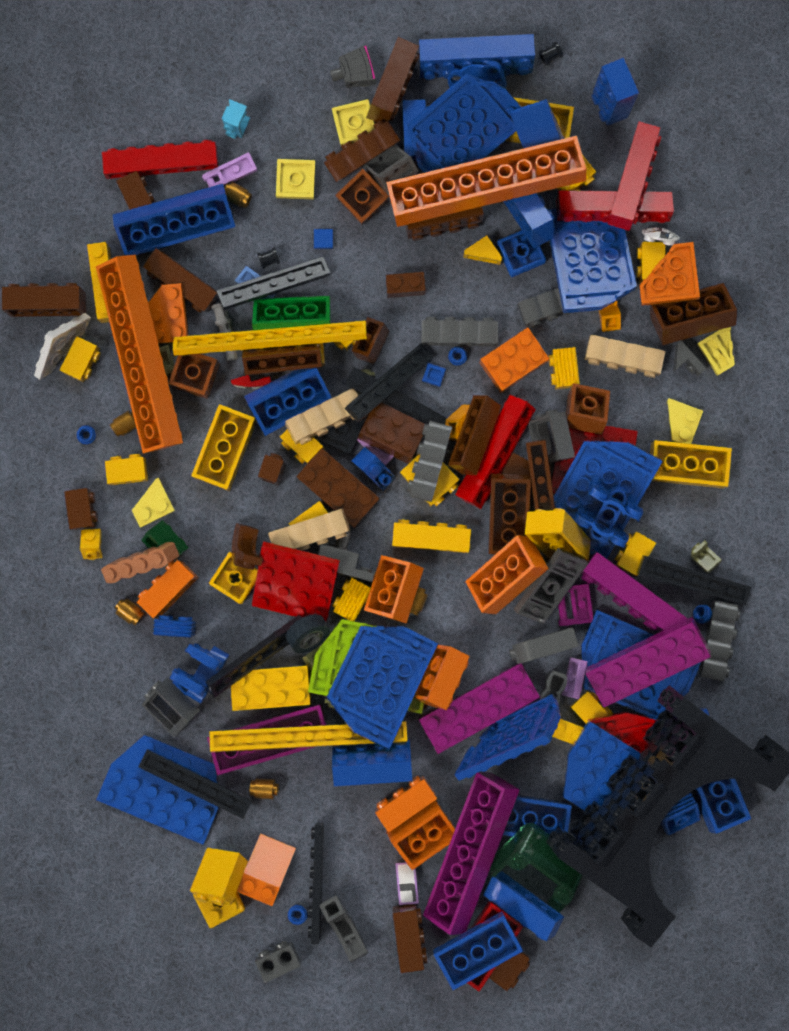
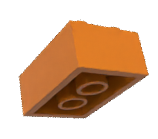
[479,327,550,394]
[364,555,424,624]
[137,560,199,619]
[413,645,470,710]
[375,775,437,833]
[387,800,455,870]

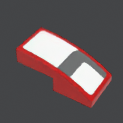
[231,375,272,390]

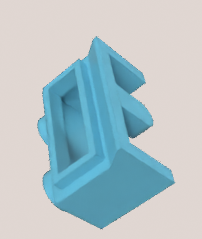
[222,99,250,139]

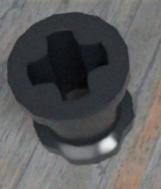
[539,41,563,66]
[257,247,280,269]

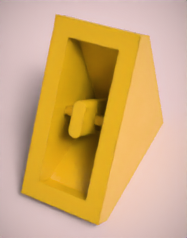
[463,235,502,265]

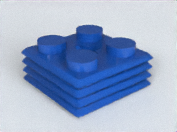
[497,230,546,277]
[153,615,196,637]
[661,793,701,836]

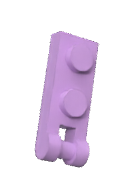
[202,152,257,188]

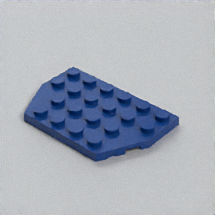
[407,74,521,173]
[547,209,637,313]
[554,441,663,559]
[581,610,701,719]
[326,626,438,750]
[455,694,561,781]
[563,720,641,811]
[96,735,219,844]

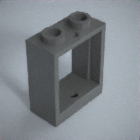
[363,144,419,193]
[528,410,575,465]
[142,677,200,737]

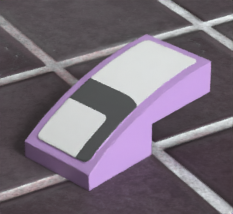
[396,862,419,906]

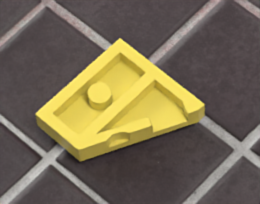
[697,327,735,376]
[667,398,703,444]
[132,478,175,528]

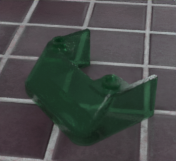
[491,823,583,913]

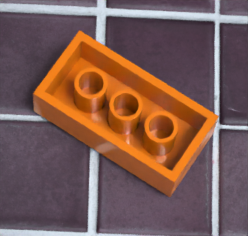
[465,535,549,614]

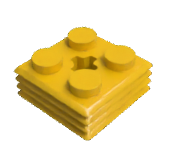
[209,552,258,604]
[193,892,245,928]

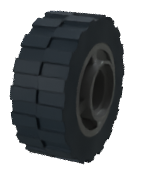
[285,614,331,654]

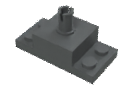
[318,532,375,583]
[514,548,588,624]

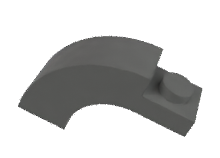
[319,895,369,963]

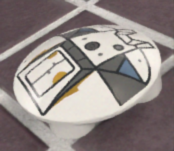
[642,227,680,246]

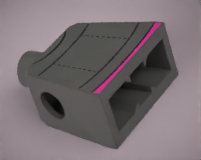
[330,45,376,88]

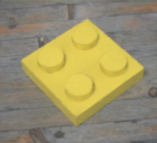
[332,99,374,145]
[276,159,316,199]

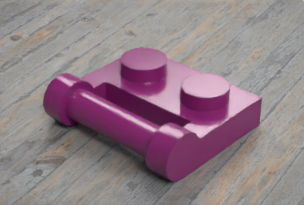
[558,584,593,626]

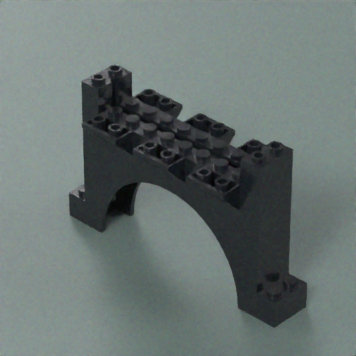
[546,685,789,948]

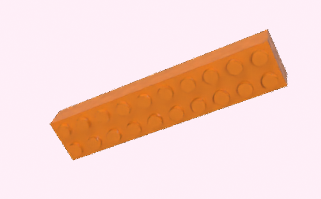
[386,136,587,227]
[96,254,183,453]

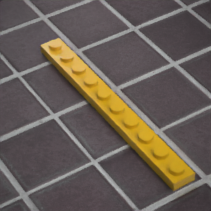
[173,321,367,356]
[209,722,408,752]

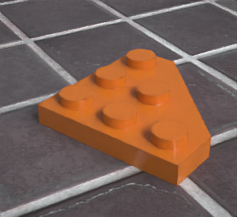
[639,242,700,306]
[148,283,189,343]

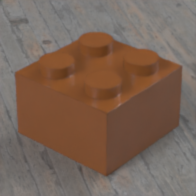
[335,169,389,225]
[168,354,220,399]
[566,383,610,435]

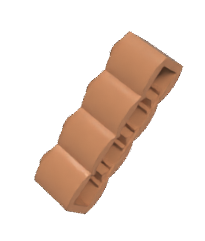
[101,542,179,583]

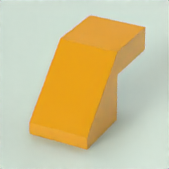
[599,301,621,332]

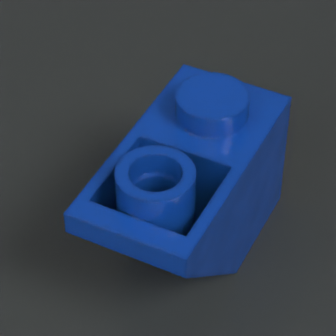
[352,447,396,491]

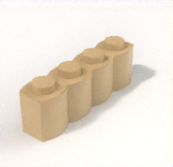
[584,335,666,378]
[285,389,358,445]
[268,509,350,551]

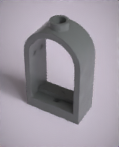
[509,628,579,664]

